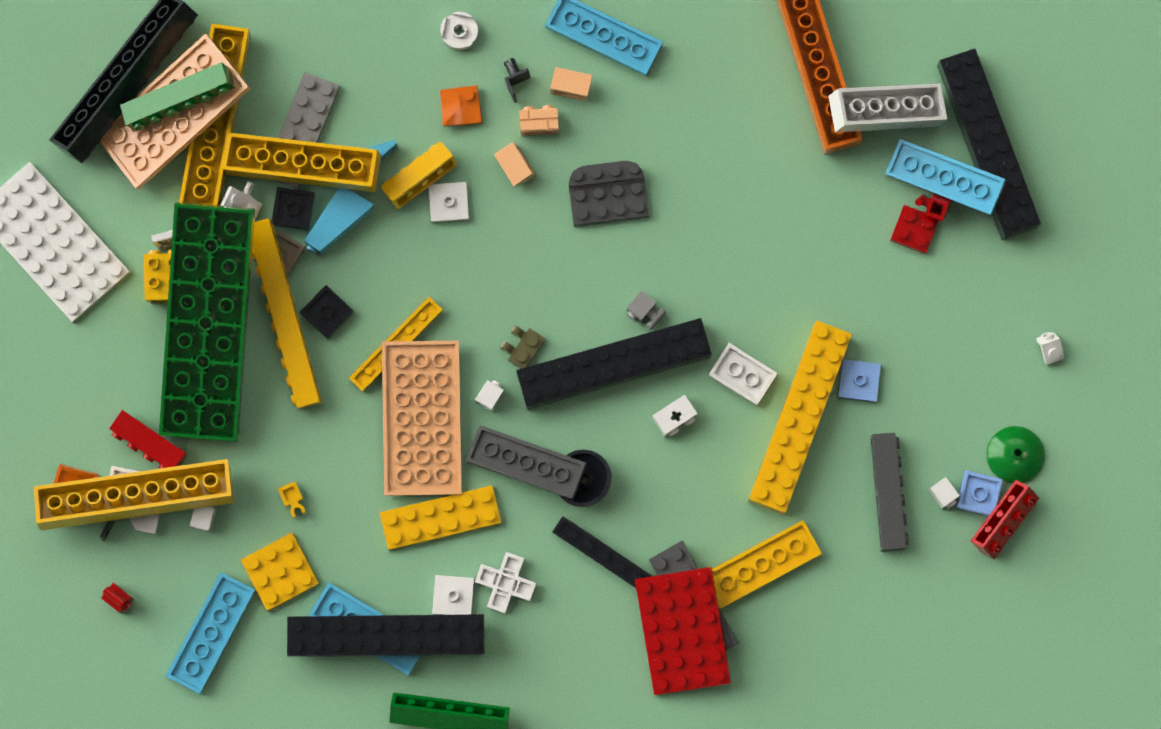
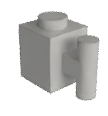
[626,290,666,330]

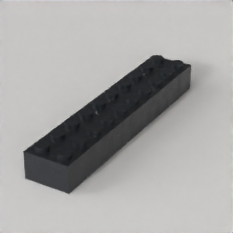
[49,0,198,163]
[937,48,1041,240]
[516,318,712,410]
[287,614,485,657]

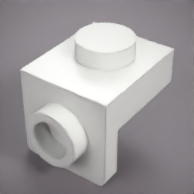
[1036,332,1065,365]

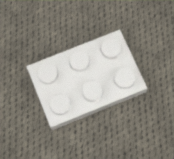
[708,343,778,406]

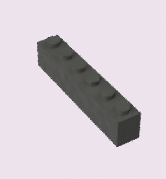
[870,432,909,551]

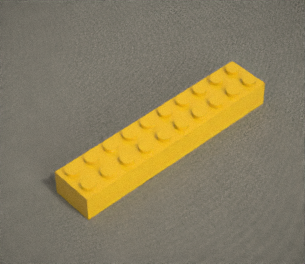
[179,23,251,206]
[748,320,852,515]
[34,459,235,531]

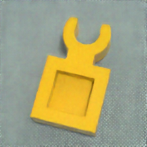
[278,481,306,518]

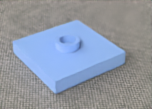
[838,359,881,402]
[956,470,1003,516]

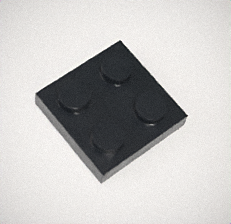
[272,187,315,230]
[300,285,354,339]

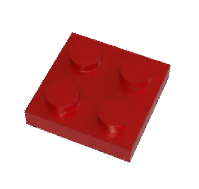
[890,205,939,254]

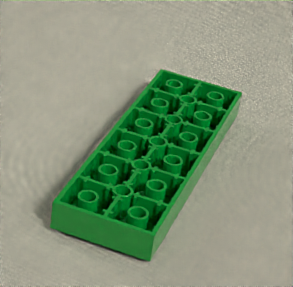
[159,202,255,442]

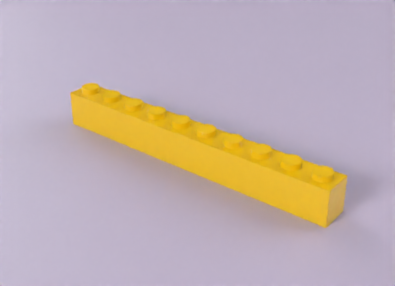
[252,218,322,409]

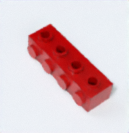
[109,410,188,469]
[971,480,1040,559]

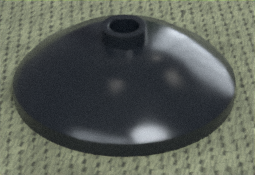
[559,449,612,507]

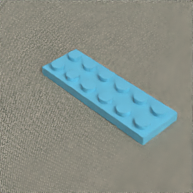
[545,0,663,76]
[886,139,1006,215]
[166,572,256,694]
[308,582,420,676]

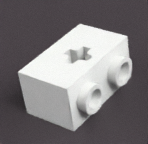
[652,395,697,437]

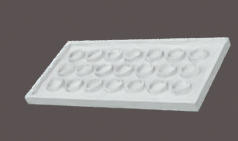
[0,162,131,323]

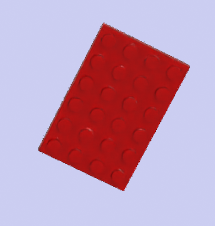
[635,567,732,695]

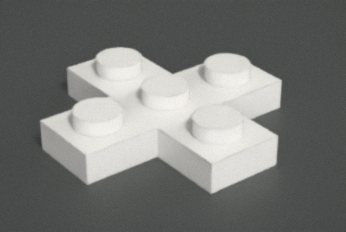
[475,552,536,613]

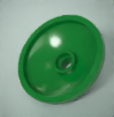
[986,426,1045,483]

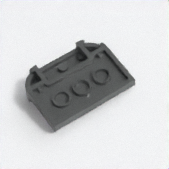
[569,161,649,226]

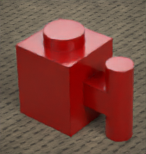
[915,193,953,221]
[101,583,134,614]

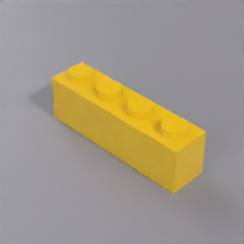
[380,141,458,210]

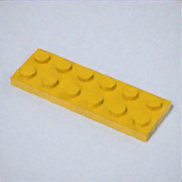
[380,485,501,550]
[712,520,822,608]

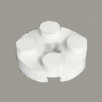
[440,12,478,50]

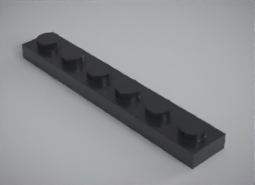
[552,516,653,588]

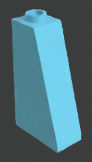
[304,188,375,255]

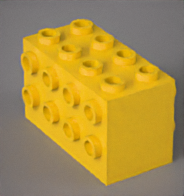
[144,250,171,303]

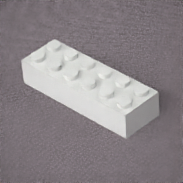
[829,83,947,132]

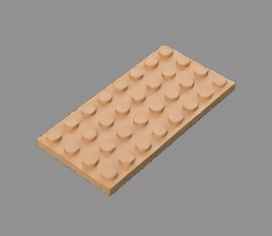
[100,34,251,190]
[382,341,462,496]

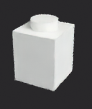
[475,380,504,412]
[928,477,960,509]
[190,506,217,532]

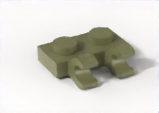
[500,325,545,369]

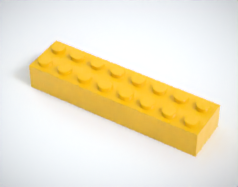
[222,132,381,192]

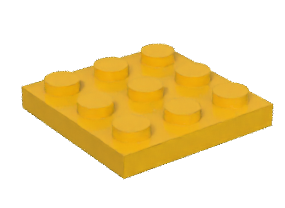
[241,533,319,611]

